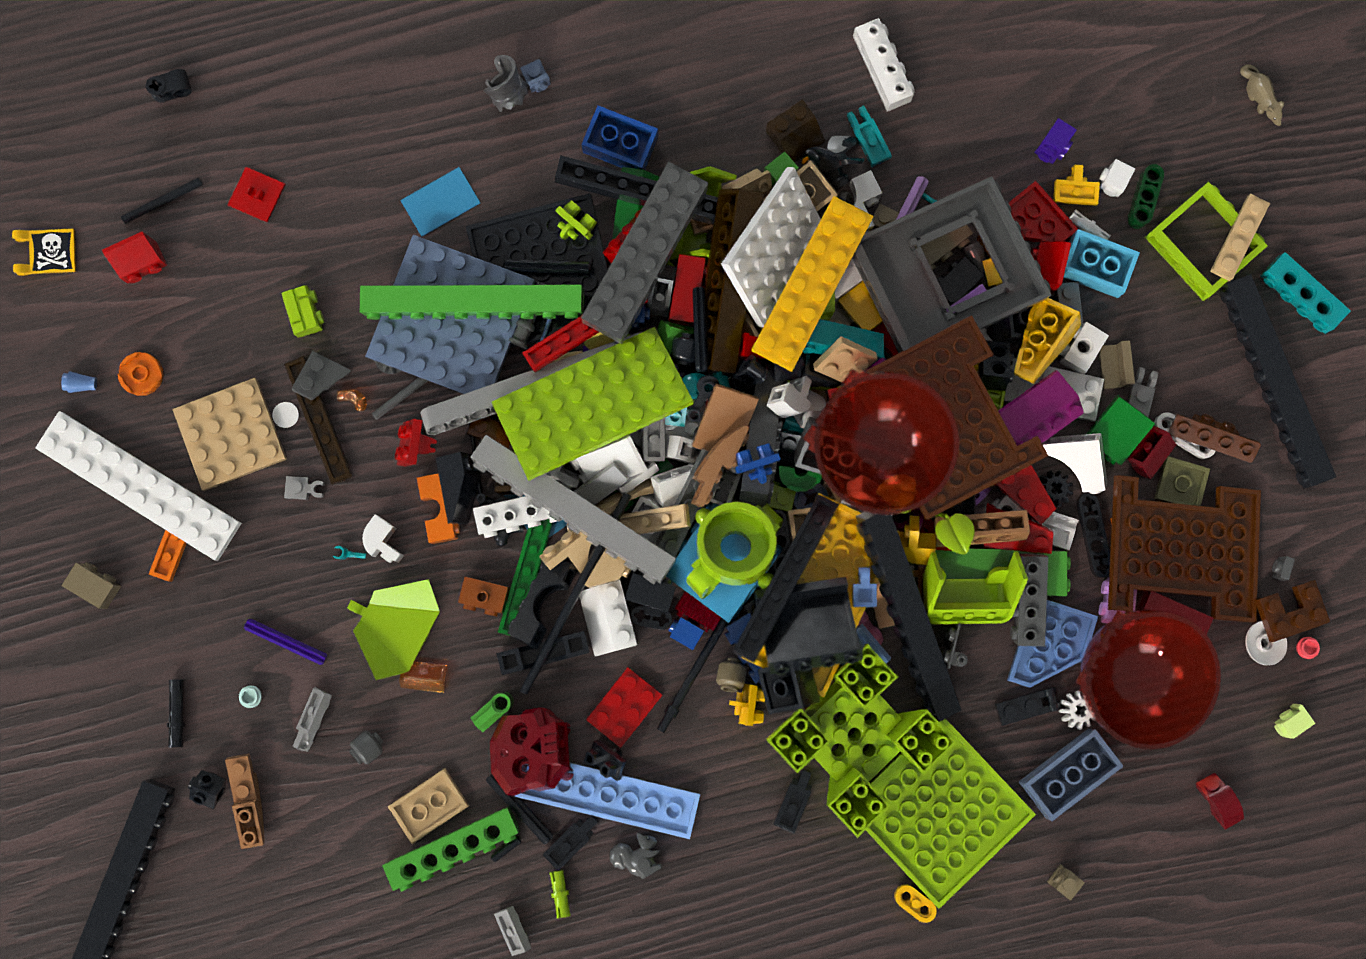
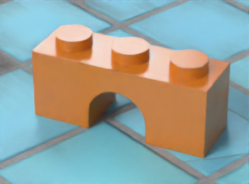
[417,473,460,544]

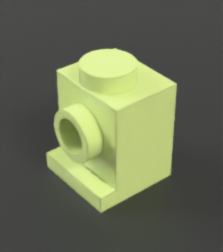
[1274,704,1315,739]

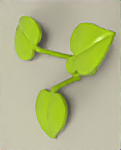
[876,475,975,555]

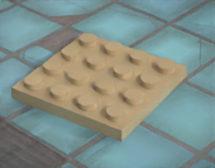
[173,378,287,491]

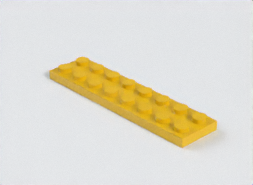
[751,196,874,372]

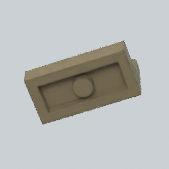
[1099,341,1135,389]

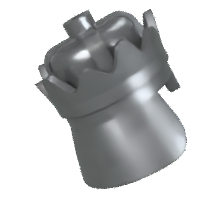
[483,55,529,112]

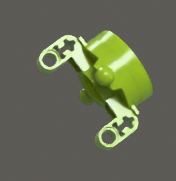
[686,502,783,600]

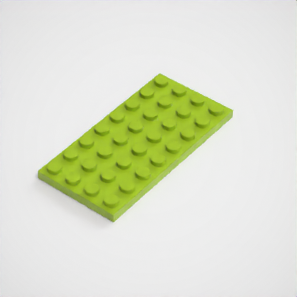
[492,327,693,481]

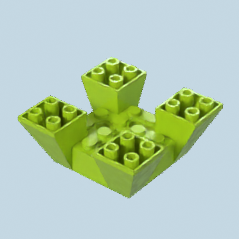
[766,644,956,838]

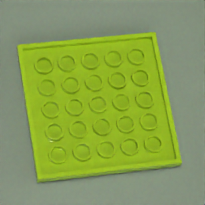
[866,719,1036,909]

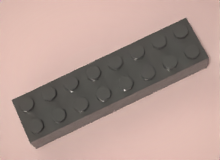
[581,162,708,344]

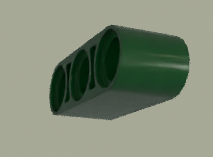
[1127,164,1164,229]

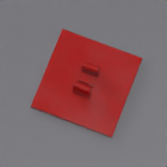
[228,167,286,222]

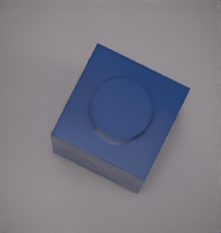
[668,618,704,650]

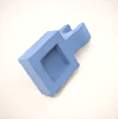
[852,567,877,607]

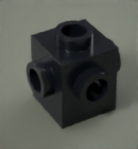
[188,769,226,809]

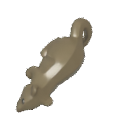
[1240,65,1284,126]

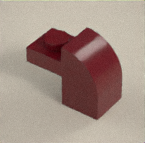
[1196,772,1244,830]

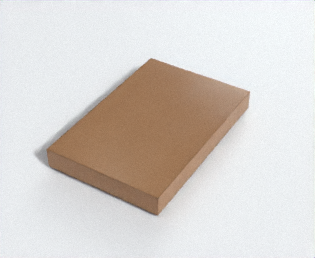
[692,384,759,451]

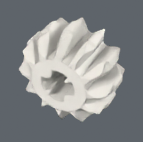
[1059,691,1098,730]

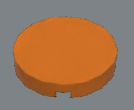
[118,352,163,396]

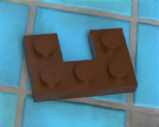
[1255,580,1330,642]

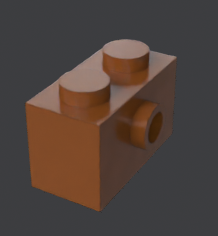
[458,577,510,617]

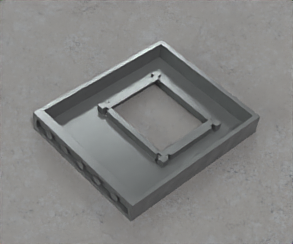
[852,176,1051,353]

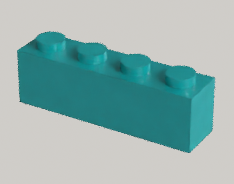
[803,319,884,364]

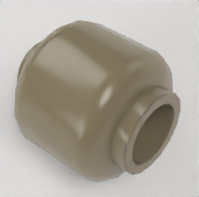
[716,658,747,693]

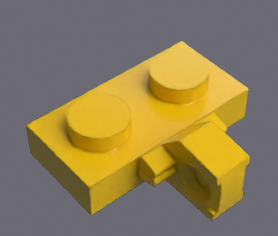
[1053,165,1100,206]

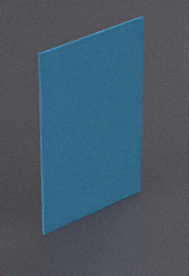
[400,167,480,236]

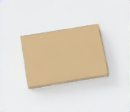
[388,768,470,844]

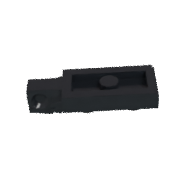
[773,769,812,833]
[543,815,598,871]

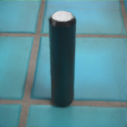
[491,837,522,862]

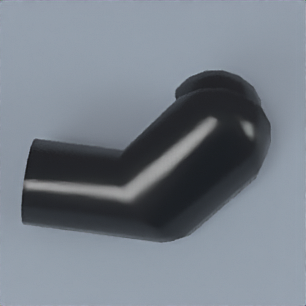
[494,525,524,547]

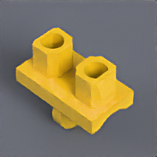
[729,684,765,726]

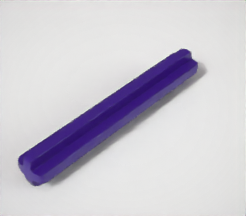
[244,619,327,665]

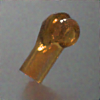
[337,390,367,411]

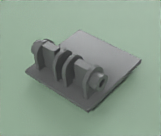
[941,624,968,669]

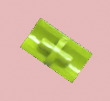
[555,200,597,240]

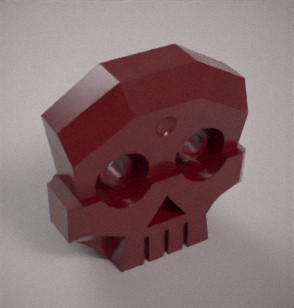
[490,707,574,796]

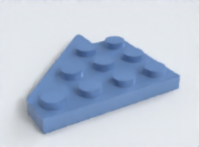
[1007,600,1110,688]

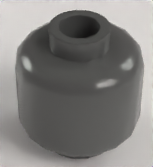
[349,731,383,764]

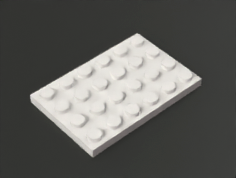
[722,167,821,327]

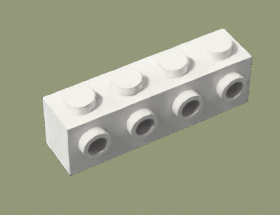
[853,18,915,112]
[473,496,562,538]

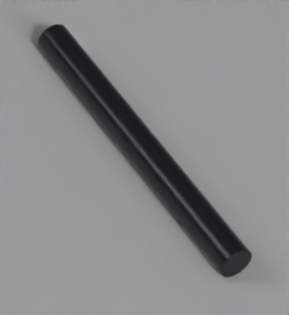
[121,177,203,224]

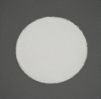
[272,402,299,428]

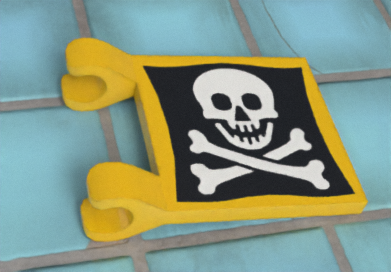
[12,229,76,276]

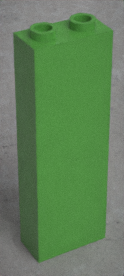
[936,549,1071,597]

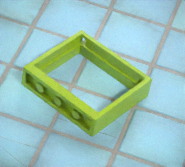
[1145,182,1268,301]

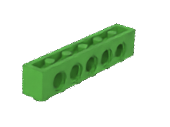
[382,806,520,892]

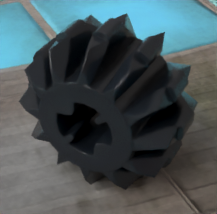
[1039,470,1073,507]

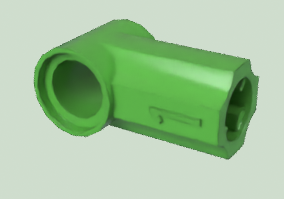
[471,692,514,732]

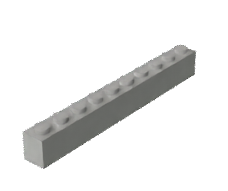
[471,435,676,584]

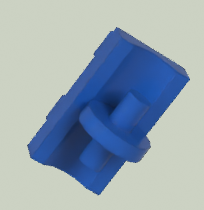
[735,443,780,484]

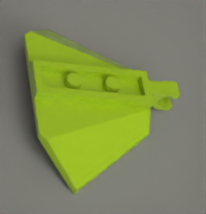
[347,579,440,680]

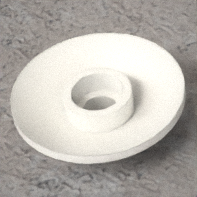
[1245,621,1287,665]

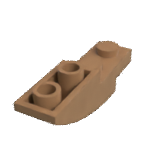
[691,426,749,507]
[225,753,265,849]

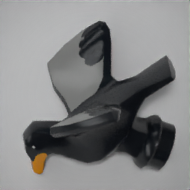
[802,136,864,190]

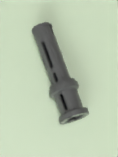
[508,282,546,349]

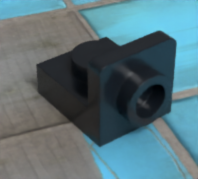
[777,429,802,466]

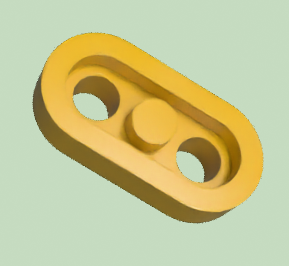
[894,884,937,923]

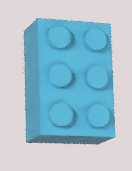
[1063,229,1140,298]

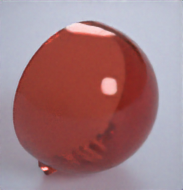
[803,368,959,515]
[1076,609,1221,749]

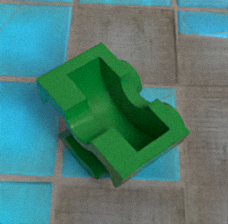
[777,463,823,492]

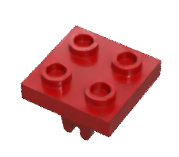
[395,419,437,467]

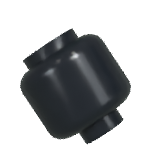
[671,333,695,366]

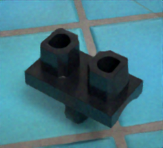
[584,740,627,781]

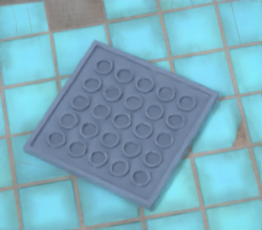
[365,235,536,394]

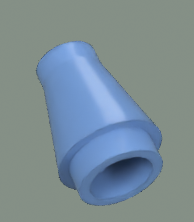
[61,371,97,393]

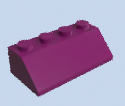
[998,370,1084,446]

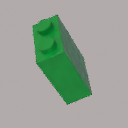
[1086,395,1155,465]

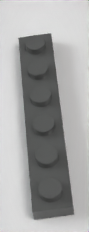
[655,448,709,558]

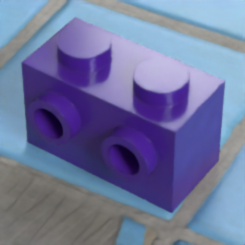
[1035,118,1077,164]

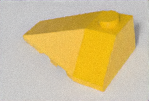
[1014,298,1081,384]

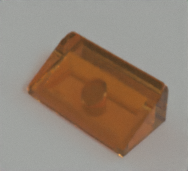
[399,662,448,692]

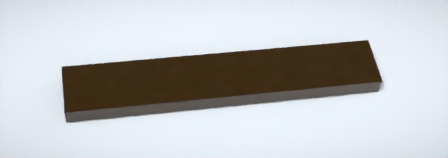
[284,356,353,485]

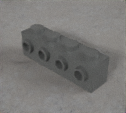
[1010,553,1048,646]

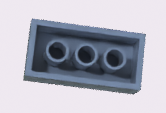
[1019,728,1124,821]

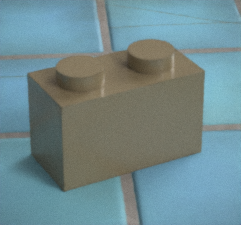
[62,562,121,609]

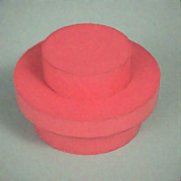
[1296,637,1320,659]

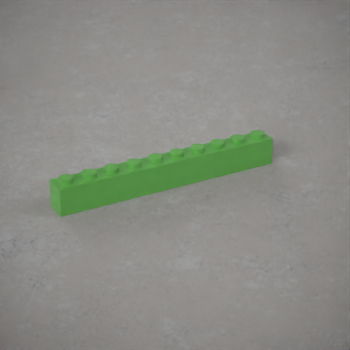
[360,285,584,320]

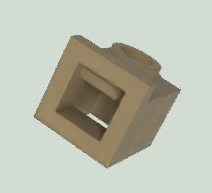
[1047,864,1085,901]

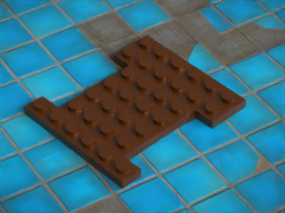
[850,315,1049,520]
[1108,475,1261,623]

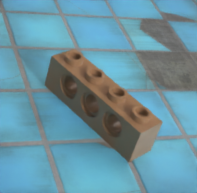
[934,510,1030,547]

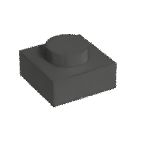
[1272,556,1295,581]

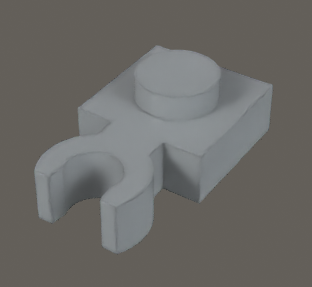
[284,476,325,500]

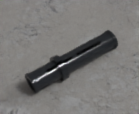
[166,679,185,748]

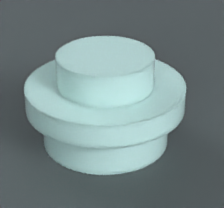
[239,685,262,708]

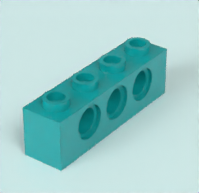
[1260,252,1351,334]

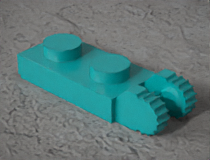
[847,106,892,167]

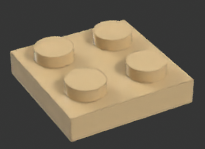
[813,336,877,385]

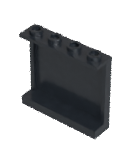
[755,577,863,675]

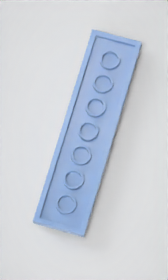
[515,762,700,839]

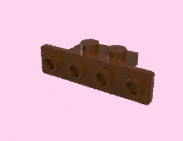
[1168,414,1261,463]

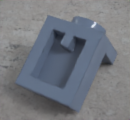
[520,59,551,93]

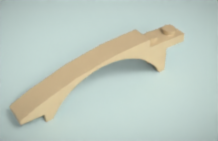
[539,468,676,573]

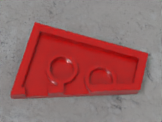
[994,465,1056,525]
[984,503,1054,554]

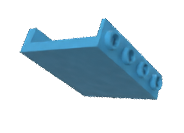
[666,503,784,623]

